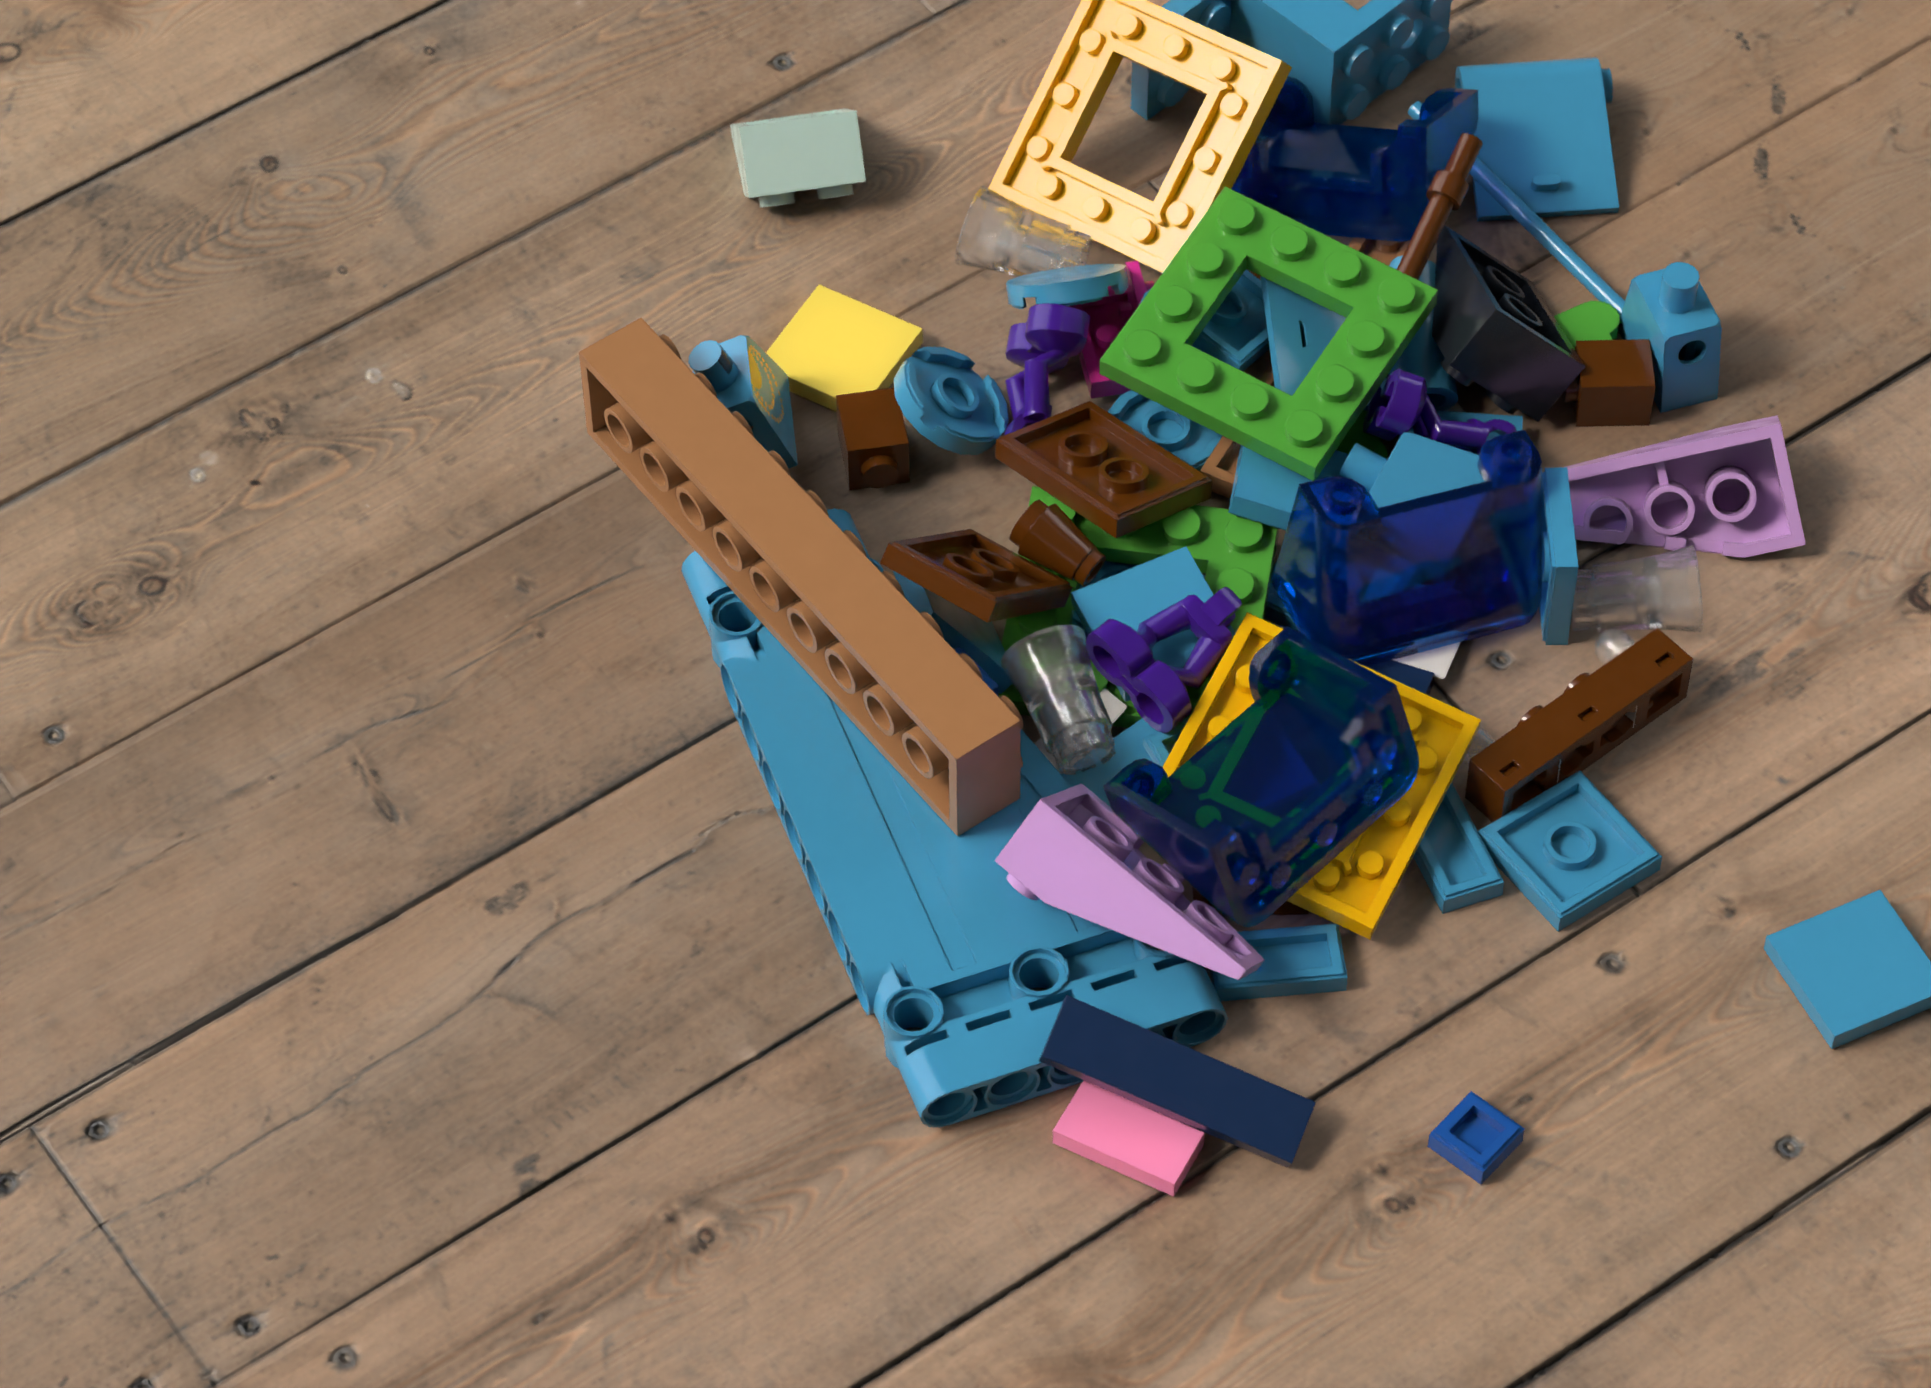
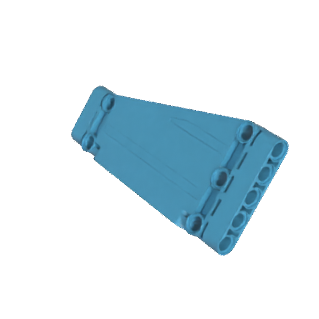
[681,508,1228,1128]

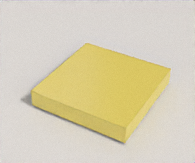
[766,284,923,412]

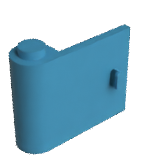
[1455,57,1619,222]
[1260,255,1458,411]

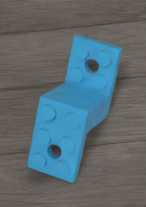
[1131,0,1453,134]

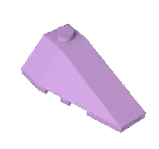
[1534,415,1806,558]
[995,783,1264,980]

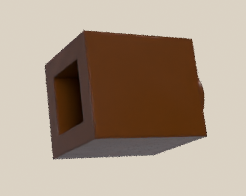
[1562,339,1655,427]
[836,388,910,491]

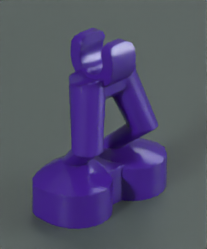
[1004,303,1091,435]
[1363,369,1517,467]
[1086,587,1242,733]

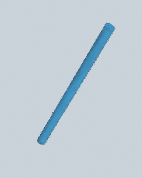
[1408,101,1625,320]

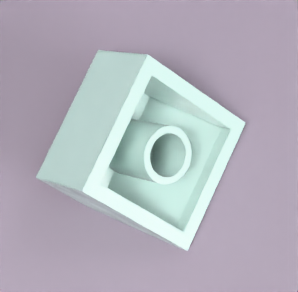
[730,108,866,207]

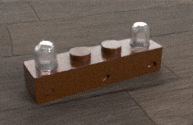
[1462,627,1693,822]

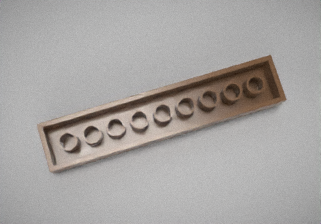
[579,318,1023,837]

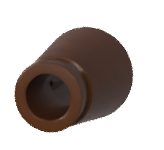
[1009,499,1106,587]

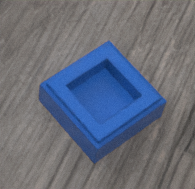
[1428,1091,1525,1185]

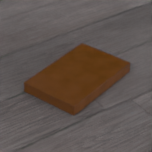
[995,401,1212,538]
[880,529,1073,623]

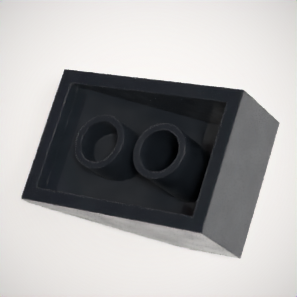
[1432,225,1585,422]

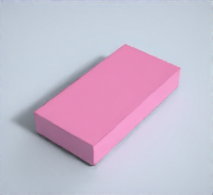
[1053,1080,1205,1197]

